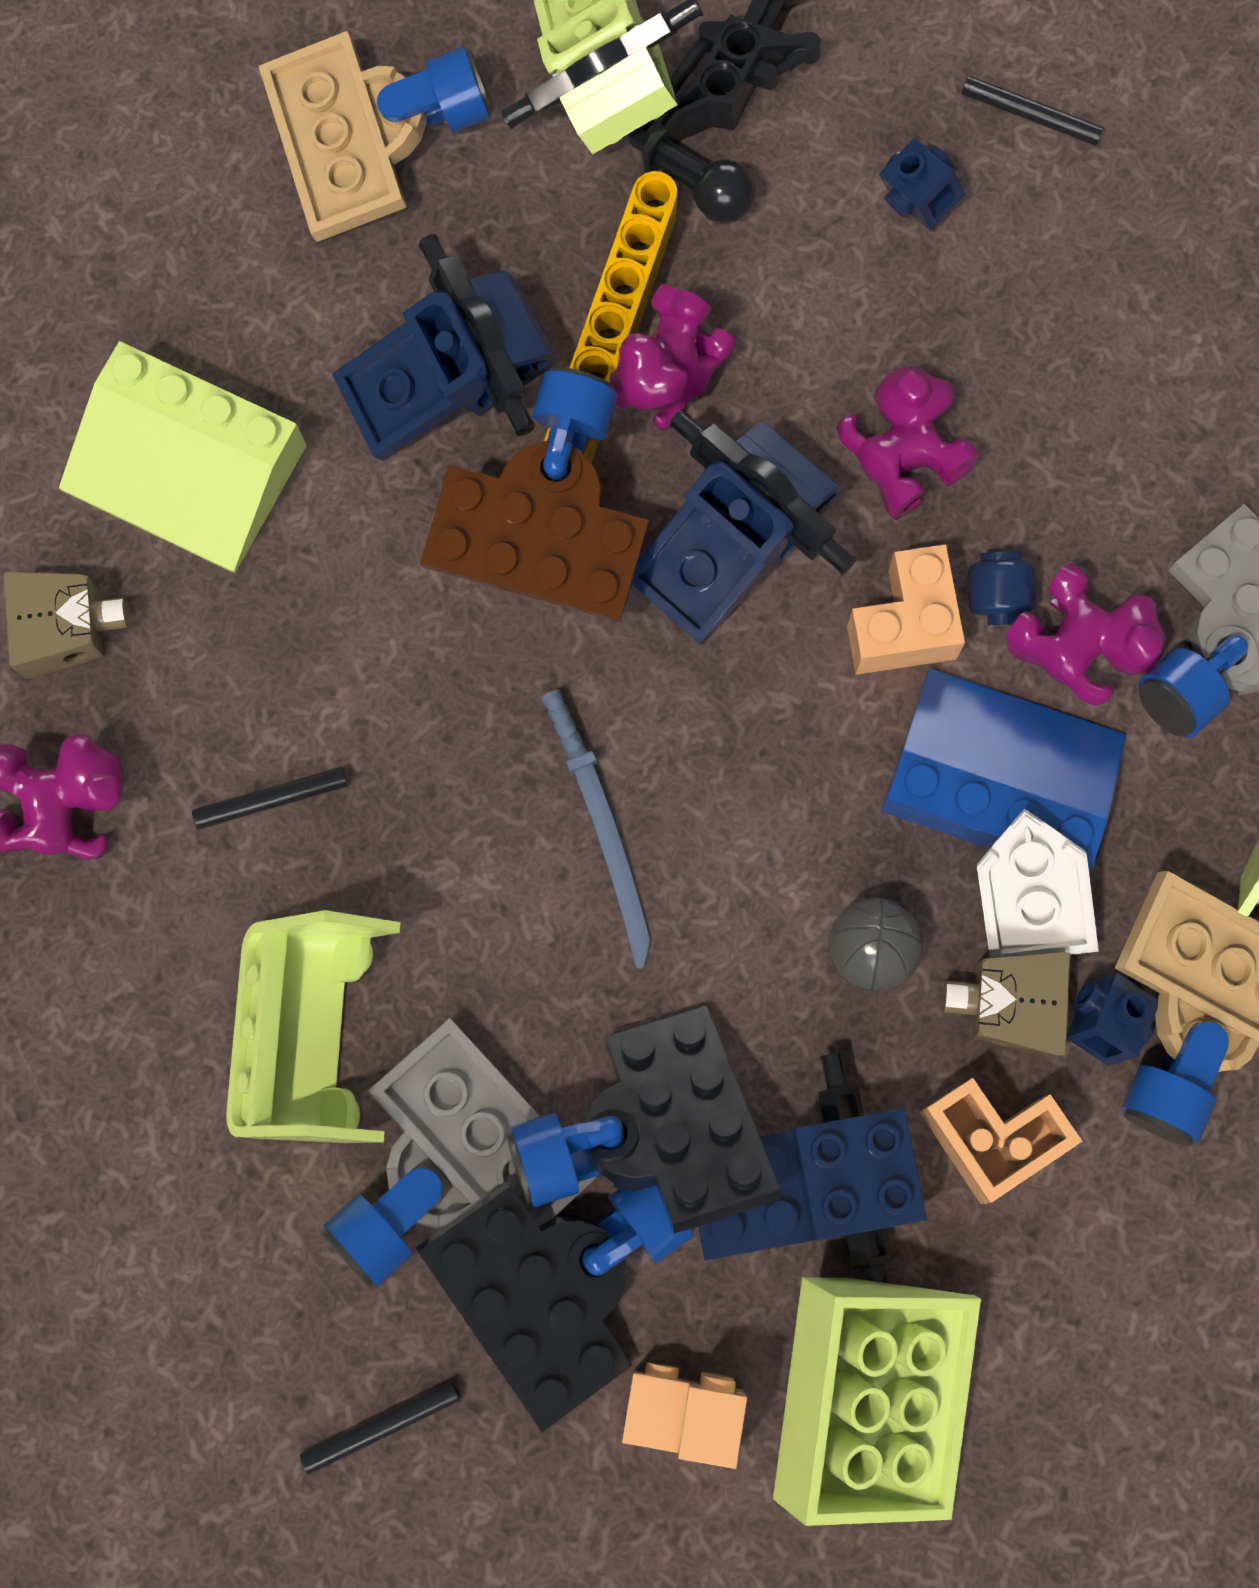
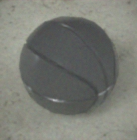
[828,898,923,992]

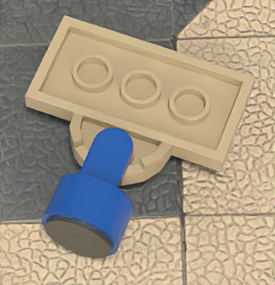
[259,31,494,242]
[1115,871,1259,1146]

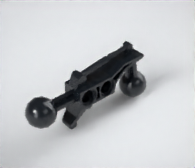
[629,0,821,224]

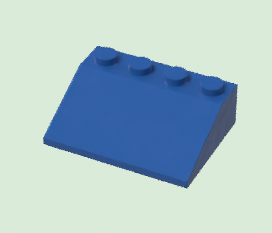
[881,668,1126,871]

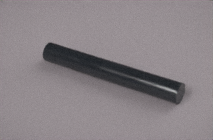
[961,75,1104,146]
[192,766,349,830]
[300,1380,461,1475]

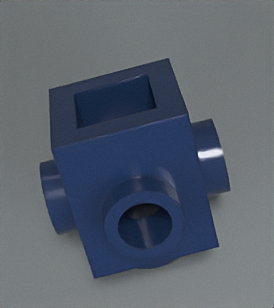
[879,138,966,231]
[1066,973,1158,1066]

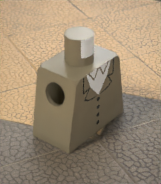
[3,572,130,679]
[942,952,1070,1060]

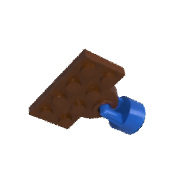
[420,367,650,623]

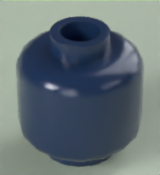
[968,551,1036,626]

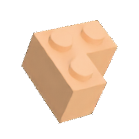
[847,544,965,675]
[919,1078,1083,1204]
[622,1362,747,1469]

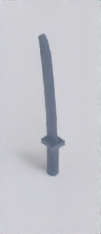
[541,689,650,969]

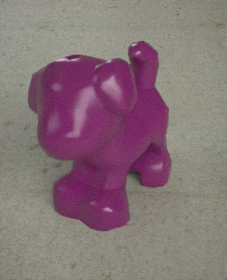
[610,284,737,430]
[836,366,979,521]
[1006,563,1167,706]
[0,734,124,860]

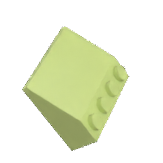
[59,341,306,573]
[773,1277,981,1526]

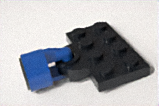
[506,1006,781,1234]
[415,1182,695,1432]

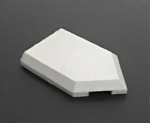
[977,808,1099,958]

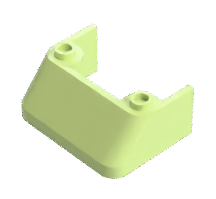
[226,910,401,1143]

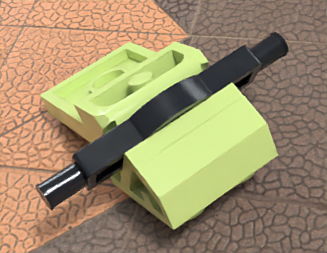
[501,0,704,154]

